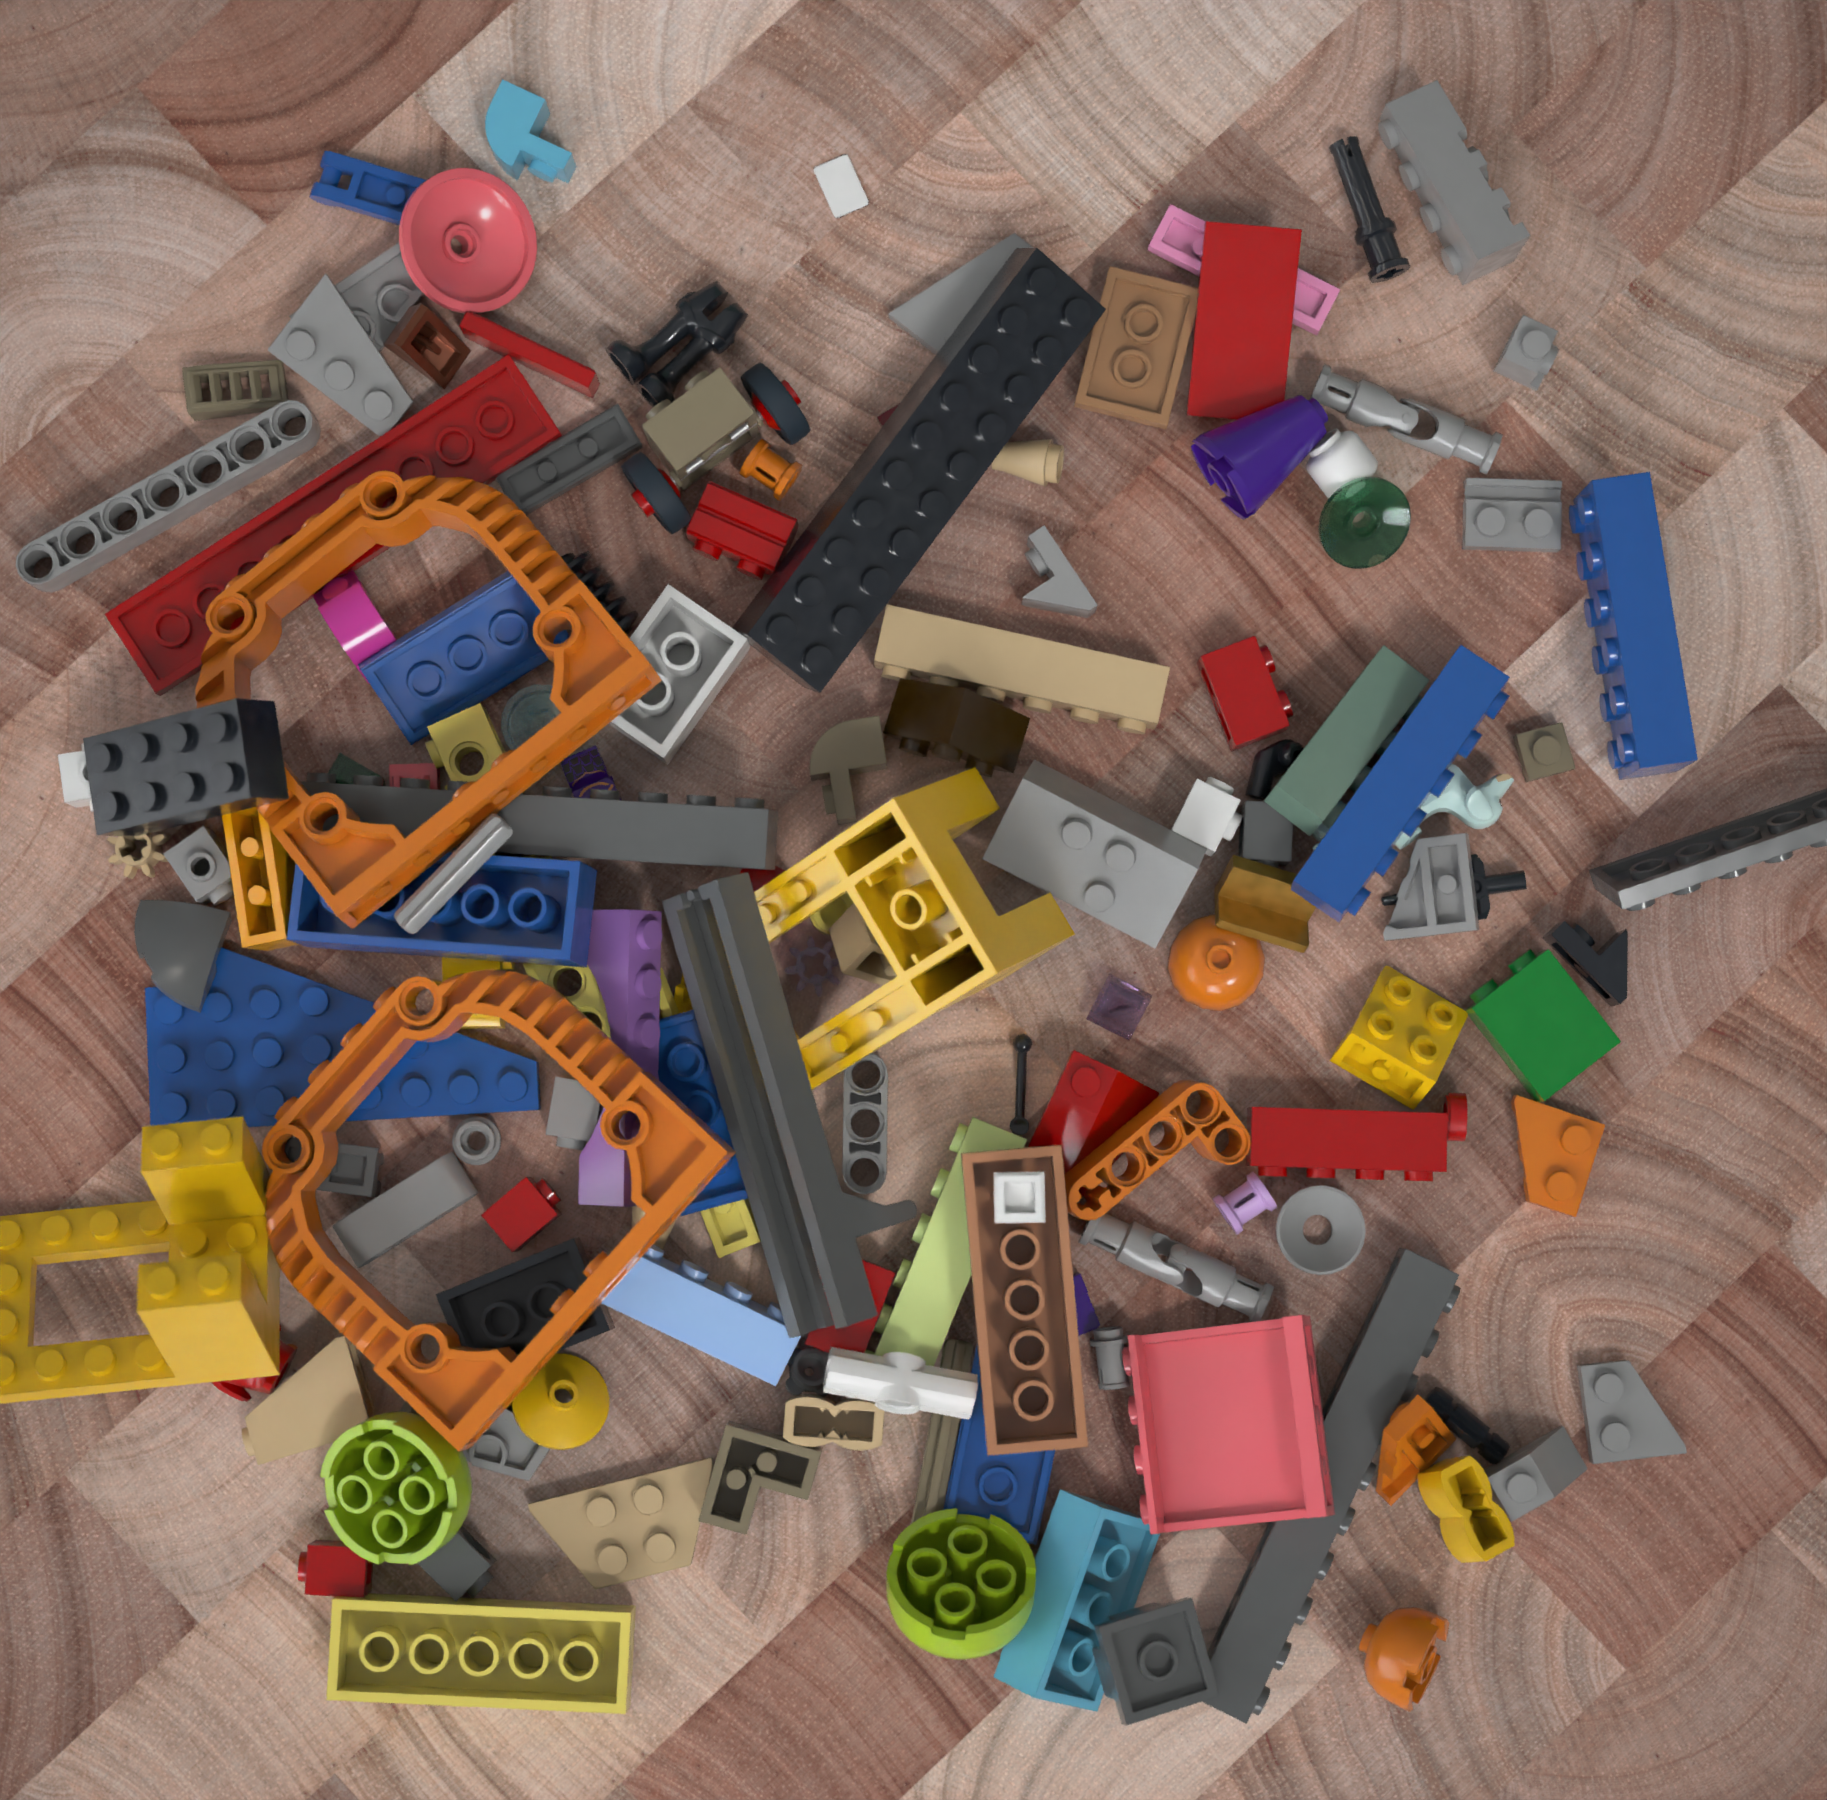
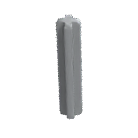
[394,814,513,934]

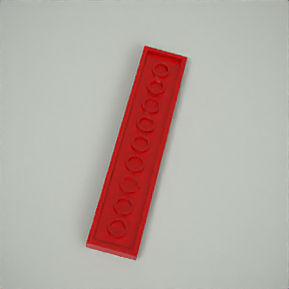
[105,354,562,696]

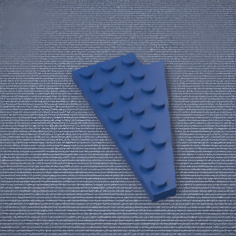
[145,947,541,1128]

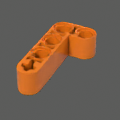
[1064,1080,1251,1220]

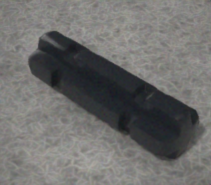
[1424,1387,1510,1465]

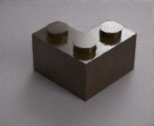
[883,678,1030,777]

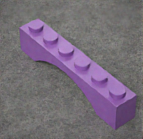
[578,909,662,1207]

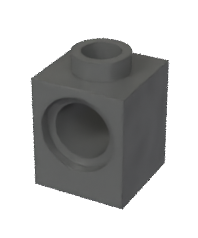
[1238,801,1293,868]
[418,1526,497,1601]

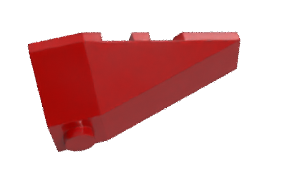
[1027,1050,1159,1198]

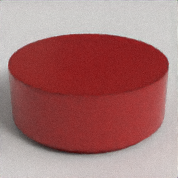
[1443,1092,1468,1142]

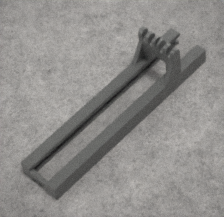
[662,872,917,1338]

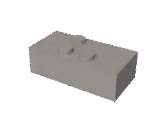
[982,759,1207,949]

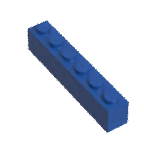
[1291,645,1510,923]

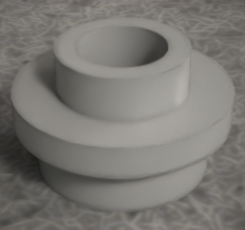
[452,1116,501,1165]

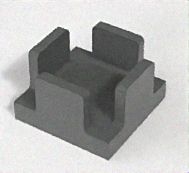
[1092,1597,1220,1725]

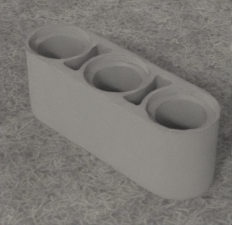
[842,1053,888,1194]
[333,1151,478,1268]

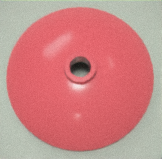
[399,168,537,314]

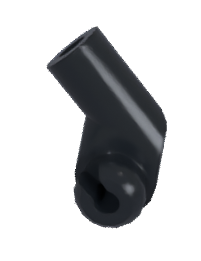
[1245,739,1304,800]

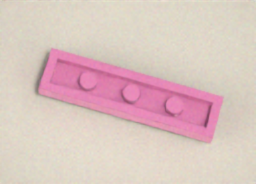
[1147,204,1340,336]

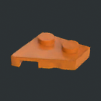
[1511,1095,1605,1217]
[1376,1395,1456,1506]

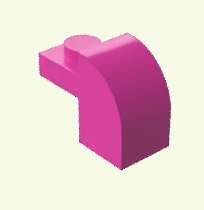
[313,570,398,684]

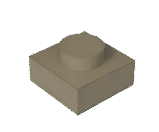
[1513,722,1575,783]

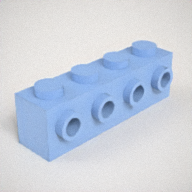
[602,1245,801,1386]

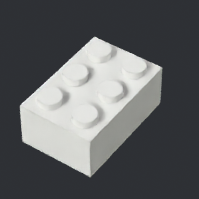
[609,584,750,765]

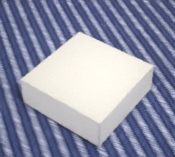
[994,1172,1045,1223]

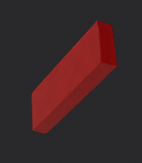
[459,311,600,399]

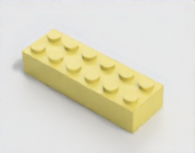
[326,1593,636,1714]

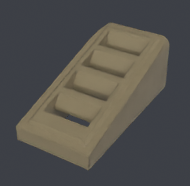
[182,360,288,421]

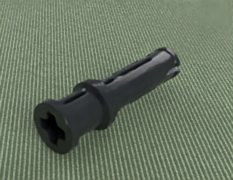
[1329,136,1410,283]

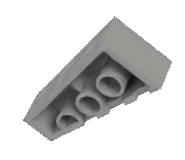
[1378,80,1530,286]

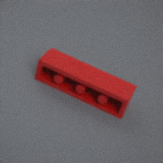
[1246,1107,1448,1182]

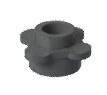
[785,1348,829,1396]

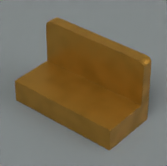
[1214,855,1316,953]

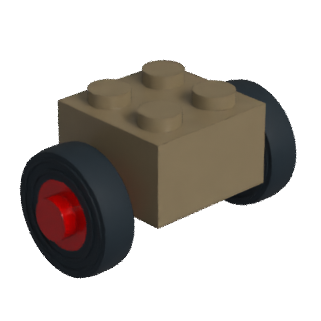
[621,362,811,534]

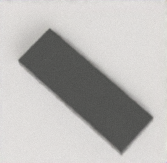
[496,404,643,515]

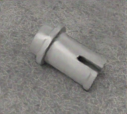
[1090,1326,1130,1390]

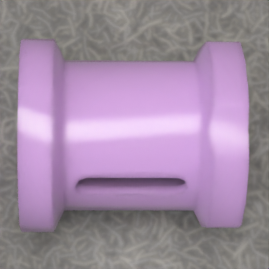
[1213,1172,1277,1235]

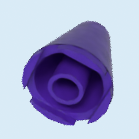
[1191,395,1328,520]

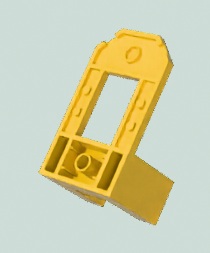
[674,767,1075,1105]
[0,1116,280,1404]

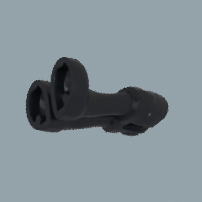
[605,281,748,407]

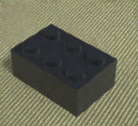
[436,1237,615,1355]

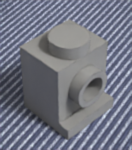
[1494,315,1559,391]

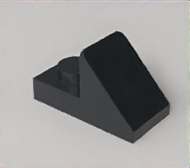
[1543,921,1628,1007]

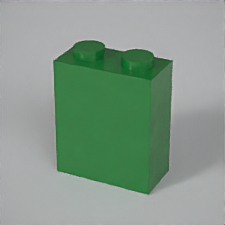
[1465,949,1621,1102]

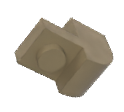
[809,716,887,825]

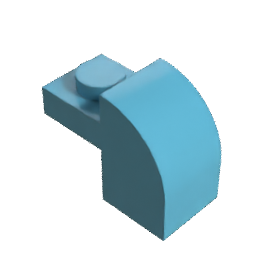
[485,79,576,183]

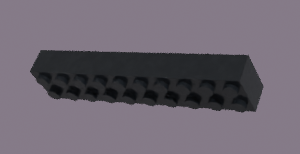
[732,248,1106,693]

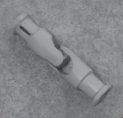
[1311,364,1503,474]
[1078,1213,1274,1322]

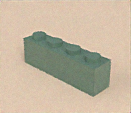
[1264,645,1430,836]

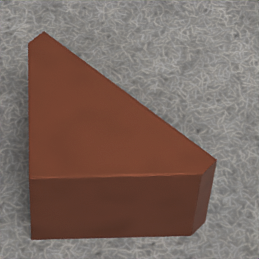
[383,304,471,389]

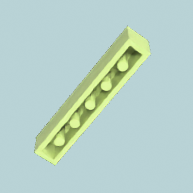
[865,1117,1027,1366]

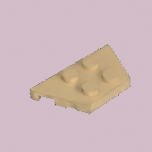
[528,1457,714,1590]

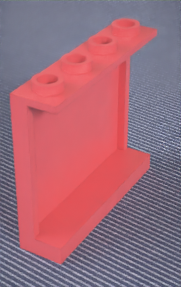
[1122,1315,1335,1535]

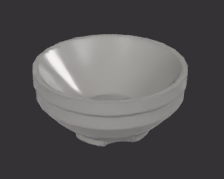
[1275,1185,1366,1275]

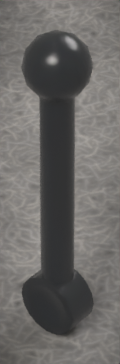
[1010,1034,1032,1136]

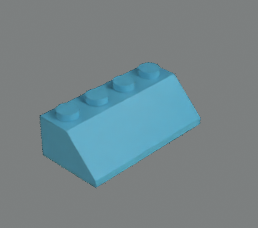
[994,1489,1160,1712]

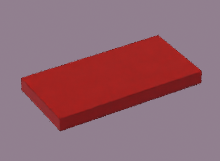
[1186,221,1302,419]

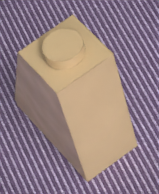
[241,1336,376,1465]

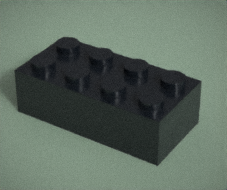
[83,698,289,836]

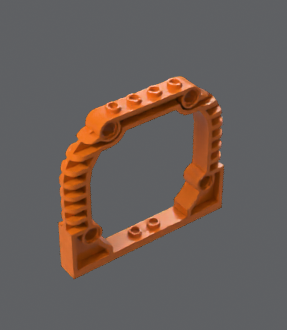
[195,470,662,929]
[262,970,736,1452]

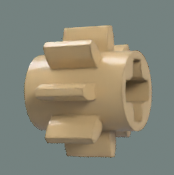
[107,833,169,879]

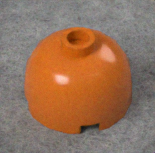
[1167,914,1265,1011]
[1359,1607,1449,1712]

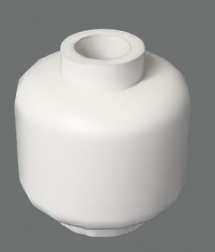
[1306,428,1378,502]

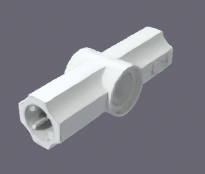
[823,1347,978,1420]

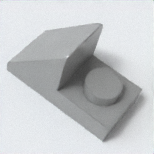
[1021,526,1098,618]

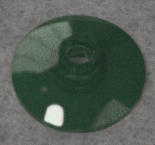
[1318,477,1411,569]

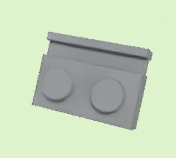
[1462,478,1562,553]

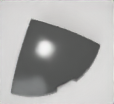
[134,900,232,1013]

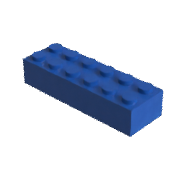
[1569,472,1698,780]
[287,852,597,968]

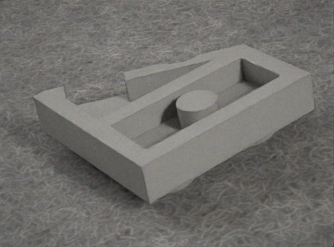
[1383,833,1480,941]
[1577,1360,1687,1464]

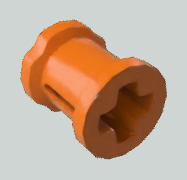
[739,439,803,501]

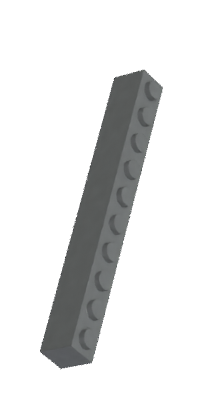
[301,772,778,870]
[1202,1248,1461,1724]

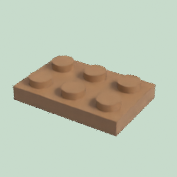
[1074,266,1198,430]

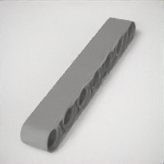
[16,400,321,593]

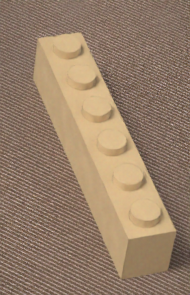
[874,604,1170,734]

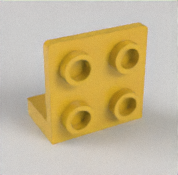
[1330,966,1468,1110]

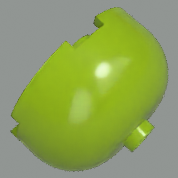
[320,1412,472,1565]
[886,1508,1036,1660]

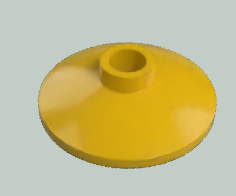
[511,1354,610,1450]

